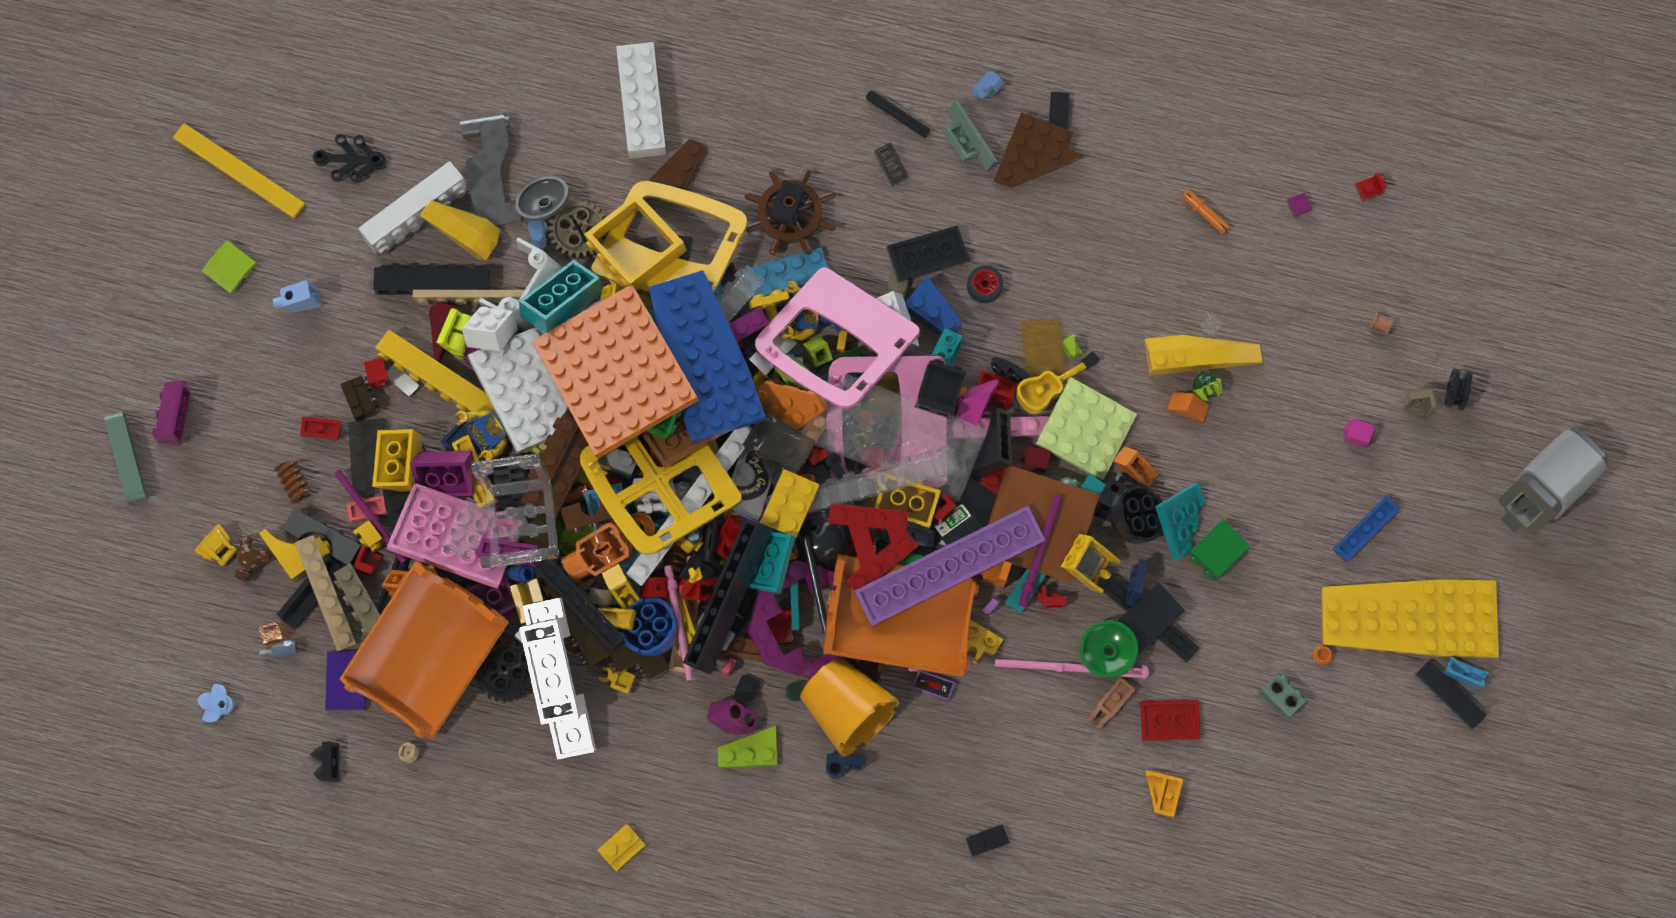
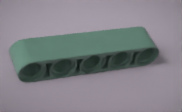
[104,411,147,504]

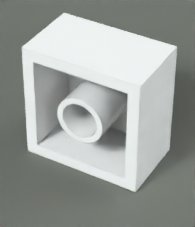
[462,307,518,351]

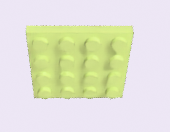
[1035,377,1137,481]

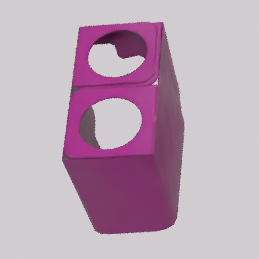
[707,699,758,735]

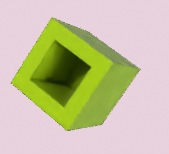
[803,336,833,367]

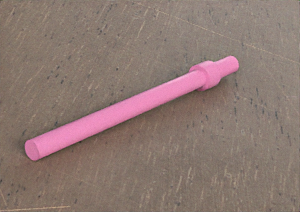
[664,565,694,681]

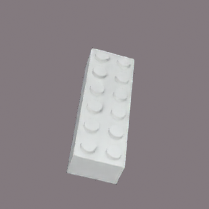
[616,42,666,159]
[358,161,468,256]

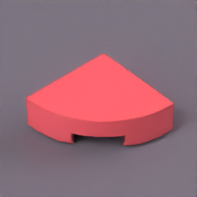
[721,656,737,676]

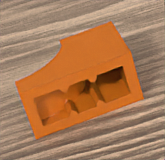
[1113,447,1159,487]
[980,561,1012,589]

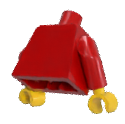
[678,567,718,601]

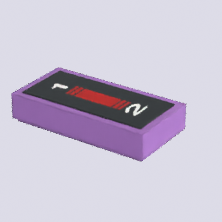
[912,670,955,702]

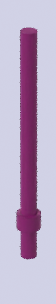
[334,469,408,564]
[1018,495,1063,607]

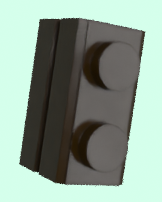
[340,376,379,422]

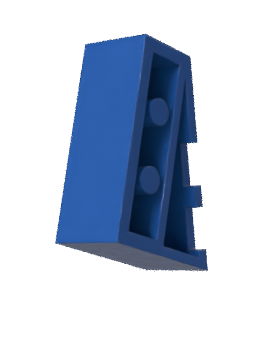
[905,276,962,337]

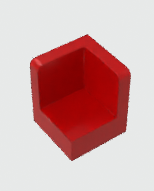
[353,546,382,578]

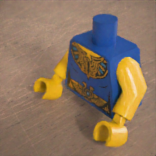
[781,281,830,341]
[454,411,508,465]

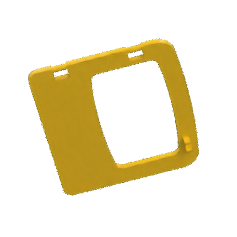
[591,181,748,294]

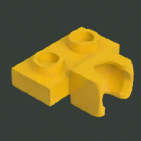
[967,619,1003,664]

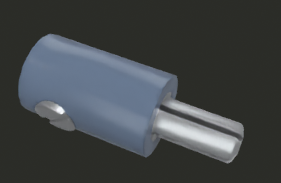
[259,640,297,658]

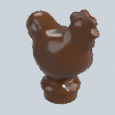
[234,535,272,583]

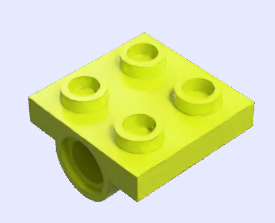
[436,308,472,360]

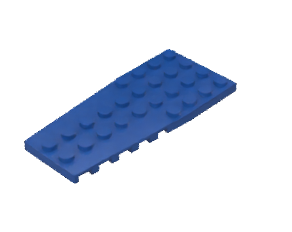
[649,270,766,443]

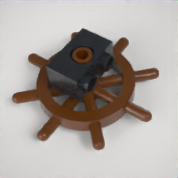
[745,169,836,255]

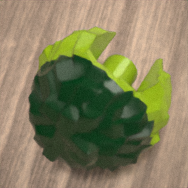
[1192,371,1222,401]

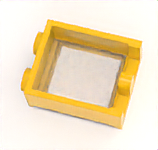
[1061,534,1121,593]

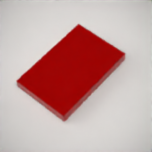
[1140,700,1201,741]

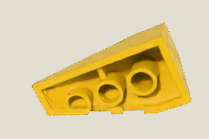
[420,200,500,260]

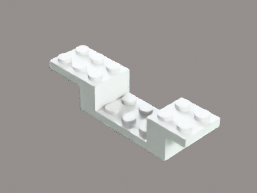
[520,597,596,759]

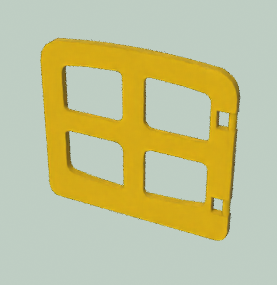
[580,434,741,555]

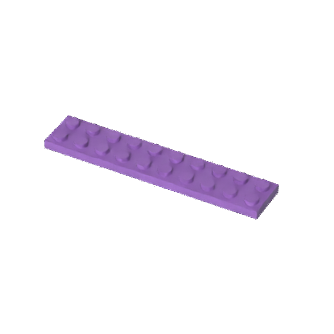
[854,506,1045,626]

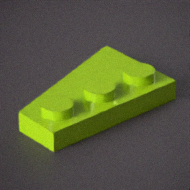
[718,726,777,768]

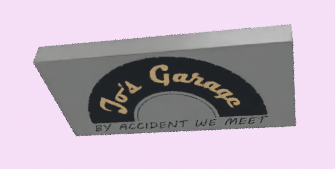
[722,442,779,520]

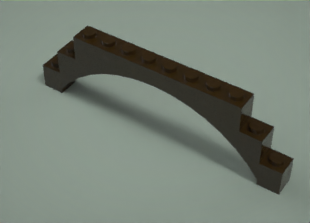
[515,507,670,682]

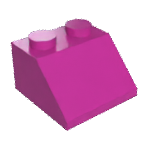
[955,379,999,426]

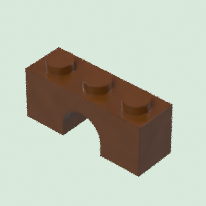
[560,492,618,533]

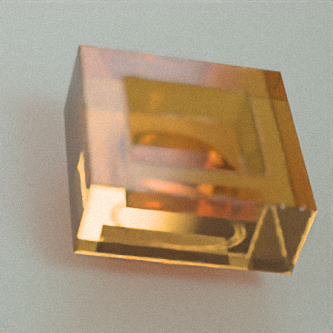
[258,621,283,646]

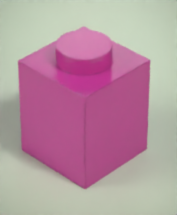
[1343,418,1375,448]

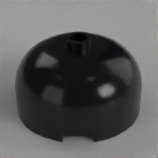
[1109,485,1162,544]
[795,508,852,568]

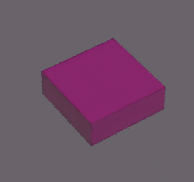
[1287,193,1312,217]

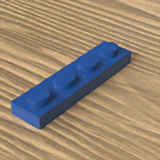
[1332,495,1400,563]

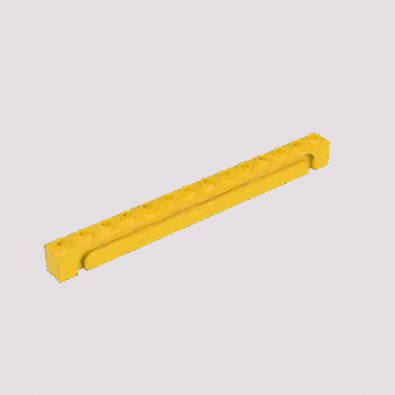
[375,329,608,489]

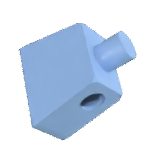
[273,280,322,313]

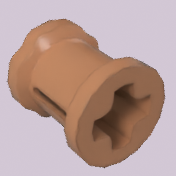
[1369,313,1393,335]

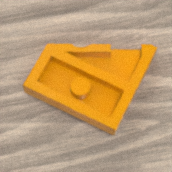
[1146,770,1184,818]

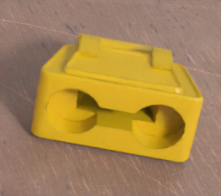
[194,524,238,567]

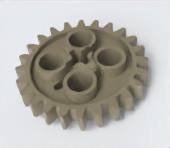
[548,199,609,260]

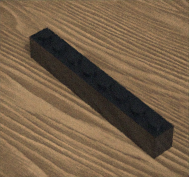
[683,518,772,674]

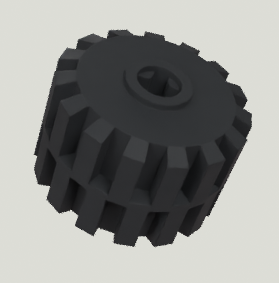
[493,456,530,509]

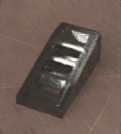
[874,143,909,186]

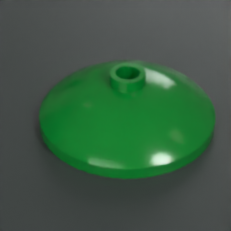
[1079,620,1138,678]

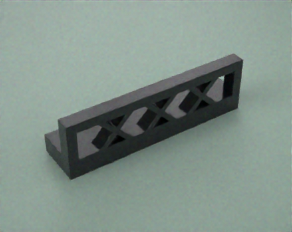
[276,554,342,630]

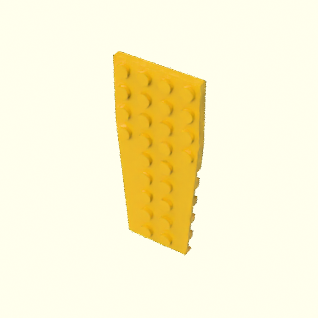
[1321,580,1499,658]

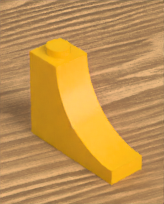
[259,529,332,583]

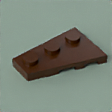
[649,139,707,190]

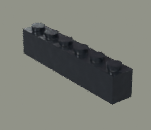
[373,265,490,295]

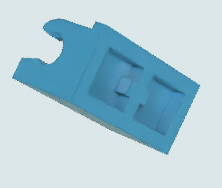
[1444,657,1489,690]

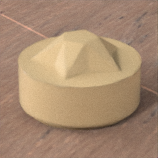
[398,742,419,763]

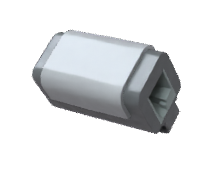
[1499,427,1608,534]

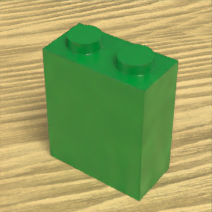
[1188,519,1250,581]

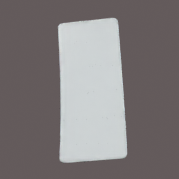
[387,366,419,396]

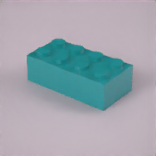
[519,260,602,333]

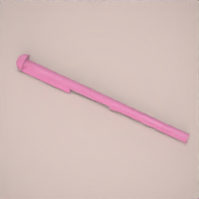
[995,659,1149,680]

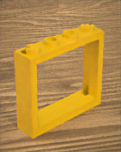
[584,193,687,290]

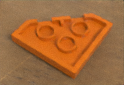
[756,380,828,439]

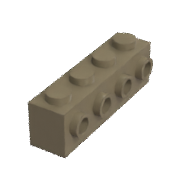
[333,563,380,637]

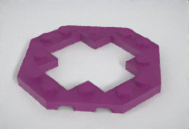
[747,560,852,680]

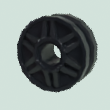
[1445,368,1472,411]

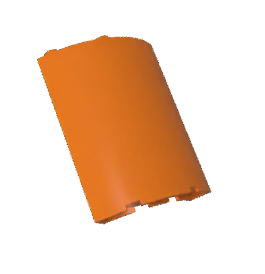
[823,554,979,677]
[340,561,509,740]

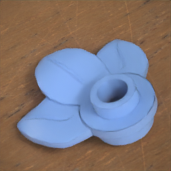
[197,684,234,722]

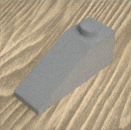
[598,449,636,478]

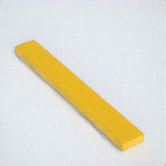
[173,123,305,219]

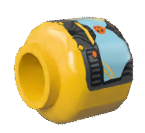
[675,529,703,553]

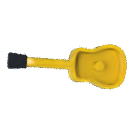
[1016,351,1099,414]

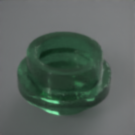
[786,682,804,702]

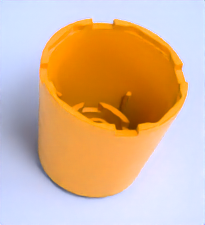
[800,657,899,757]

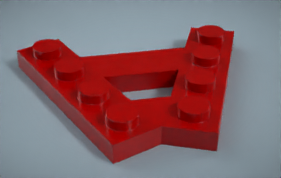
[828,503,918,591]

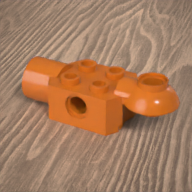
[561,513,655,582]

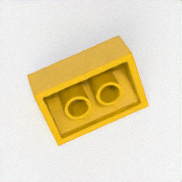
[372,429,423,492]

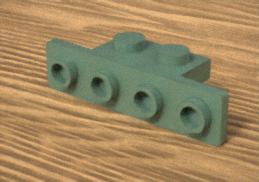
[943,101,997,171]

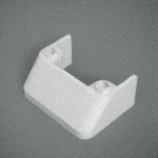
[479,238,563,332]

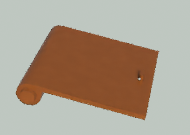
[988,466,1099,583]

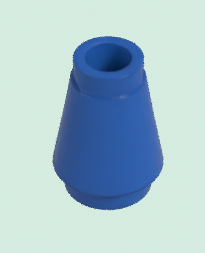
[505,565,534,583]

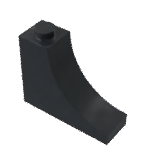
[965,407,1012,479]

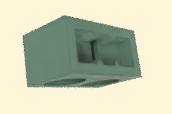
[1259,674,1306,720]

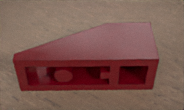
[429,301,459,363]

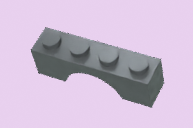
[282,509,361,566]

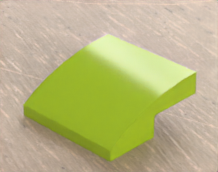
[202,240,257,293]

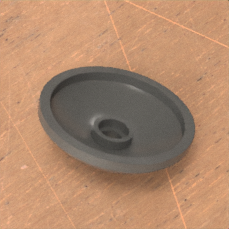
[515,176,569,221]

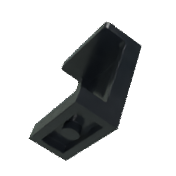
[914,359,967,419]

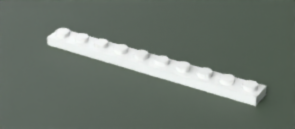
[625,426,757,586]

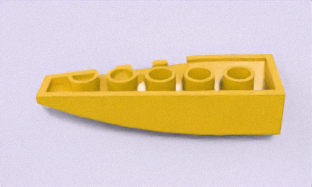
[1144,335,1263,376]

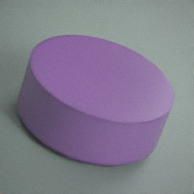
[982,596,1000,615]

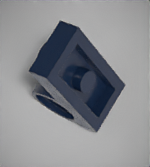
[826,753,866,780]

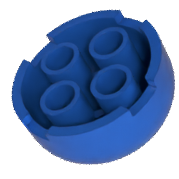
[620,597,678,656]

